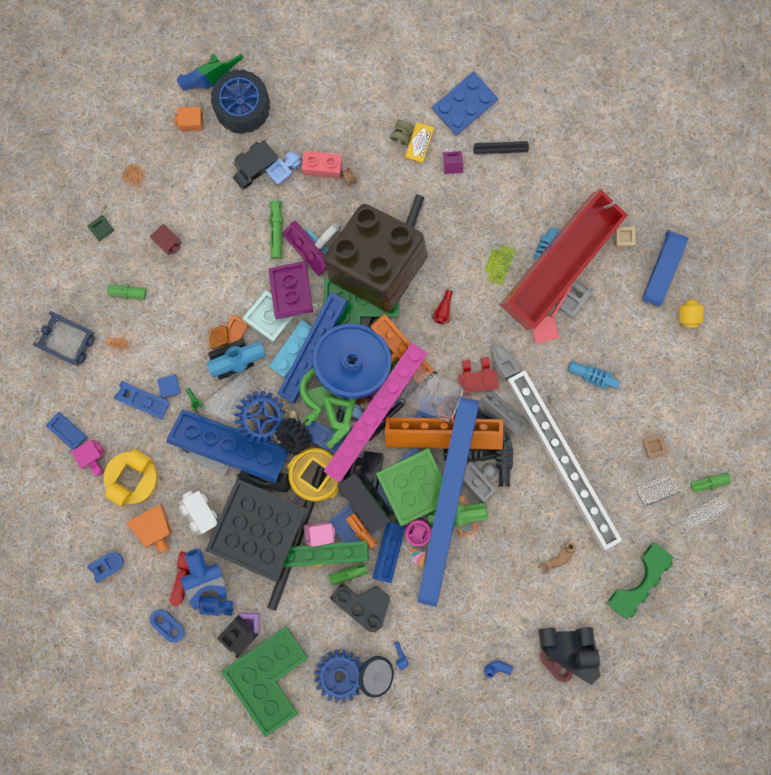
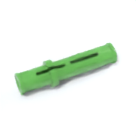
[268,201,284,259]

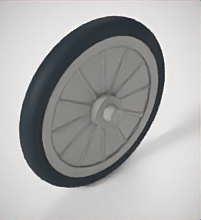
[359,656,394,698]

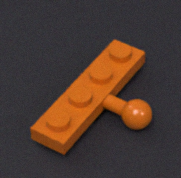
[369,314,434,384]

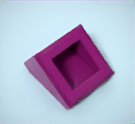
[443,151,463,174]

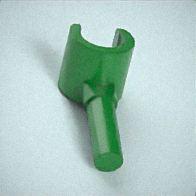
[186,388,206,414]

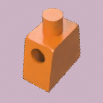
[127,504,172,554]

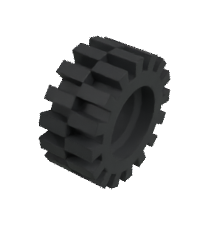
[275,418,312,455]

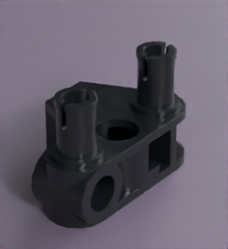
[329,583,390,632]

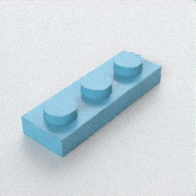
[269,320,312,378]

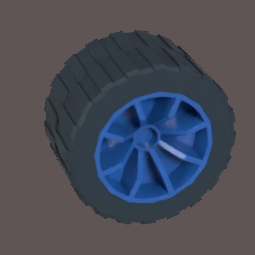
[211,70,270,134]

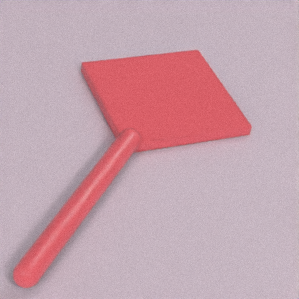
[532,285,572,344]

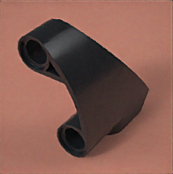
[538,627,600,685]

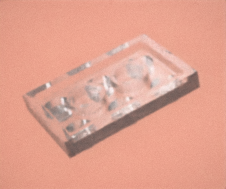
[399,368,465,423]

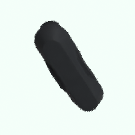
[237,470,291,493]

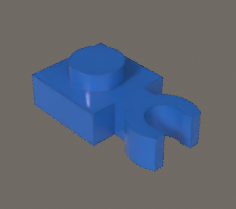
[199,596,234,616]

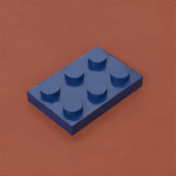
[432,71,499,136]

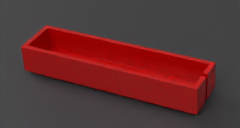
[500,189,628,330]

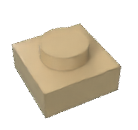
[615,227,636,247]

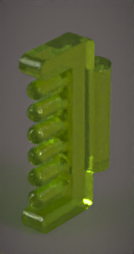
[484,245,516,285]

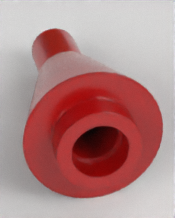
[432,290,453,325]

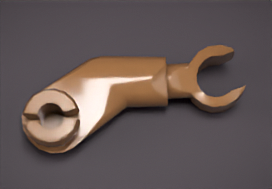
[538,542,576,574]

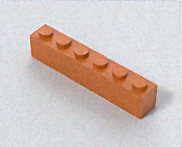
[385,417,503,449]

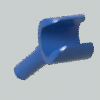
[394,641,408,670]

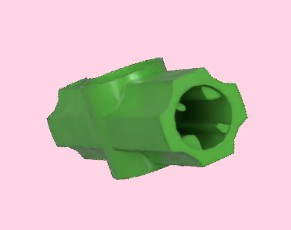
[428,503,488,527]

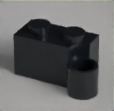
[233,140,278,190]

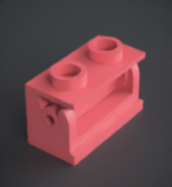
[302,151,342,178]

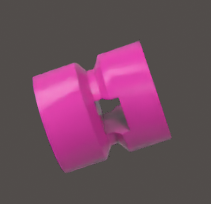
[405,517,431,546]

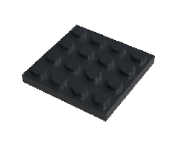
[205,479,308,582]

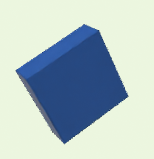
[157,375,181,398]

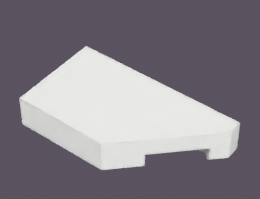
[314,222,340,249]

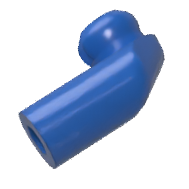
[484,660,513,678]

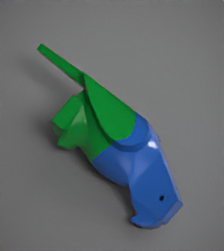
[177,53,244,91]

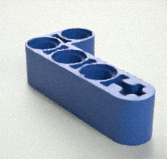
[642,230,688,307]

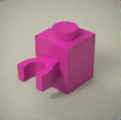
[71,440,104,476]

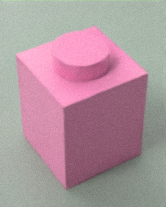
[303,521,335,547]

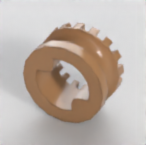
[341,167,357,186]

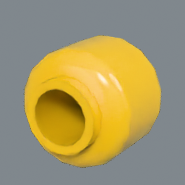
[679,300,704,328]

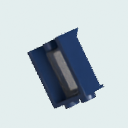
[33,311,95,367]

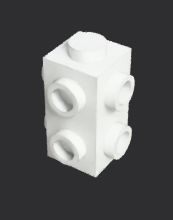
[178,490,218,536]

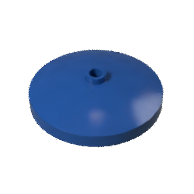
[313,323,391,399]

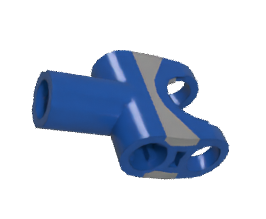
[180,549,226,610]

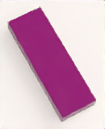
[282,220,326,276]

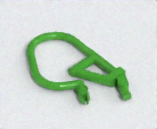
[300,363,356,449]

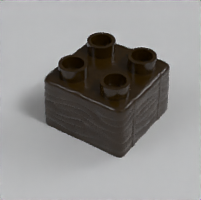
[324,204,428,312]

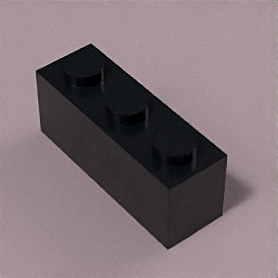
[337,468,395,533]

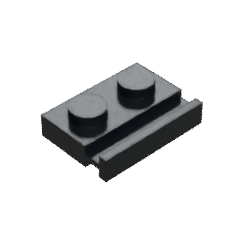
[217,615,258,658]

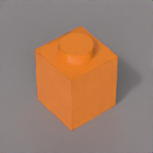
[175,107,203,131]

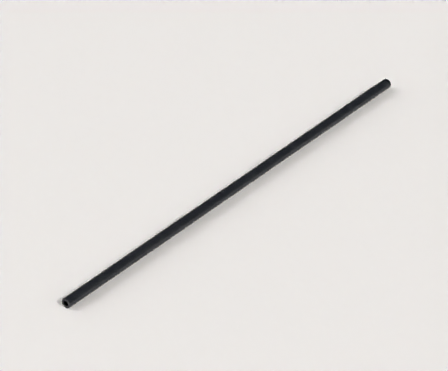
[267,194,425,611]

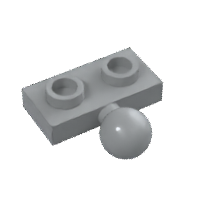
[463,462,497,503]

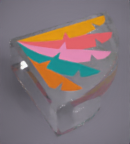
[408,546,428,570]

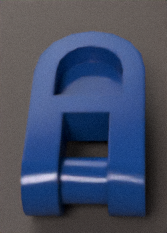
[87,552,124,583]

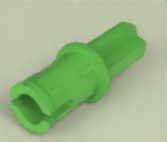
[107,284,147,300]
[691,472,731,493]
[329,562,368,585]

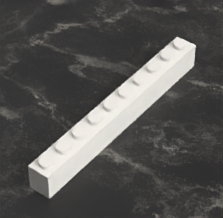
[506,370,622,550]

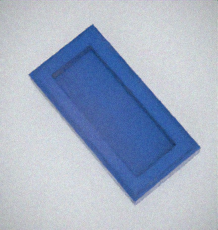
[46,411,88,450]

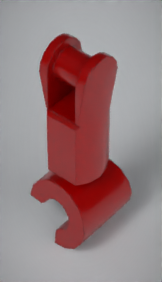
[170,551,190,606]

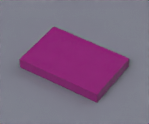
[269,261,313,320]

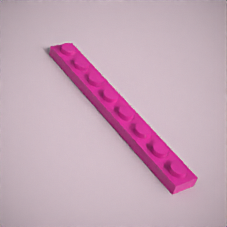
[324,343,428,482]

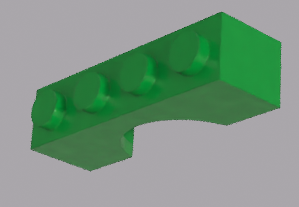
[605,542,674,619]

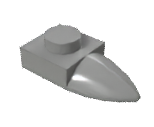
[492,343,520,381]

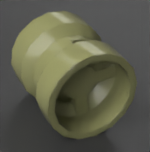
[390,120,414,145]

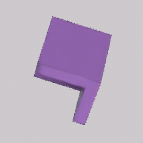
[239,612,260,634]

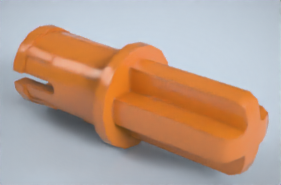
[346,513,377,550]

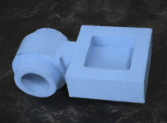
[265,151,303,186]

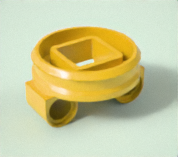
[104,448,158,507]
[287,448,340,501]

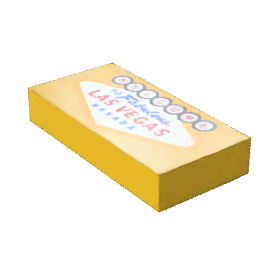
[405,122,434,164]

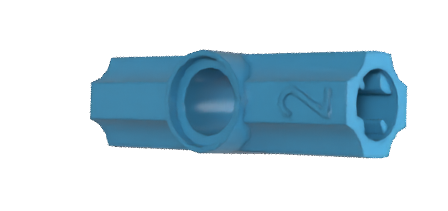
[206,340,267,378]

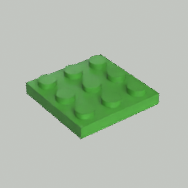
[376,448,443,526]

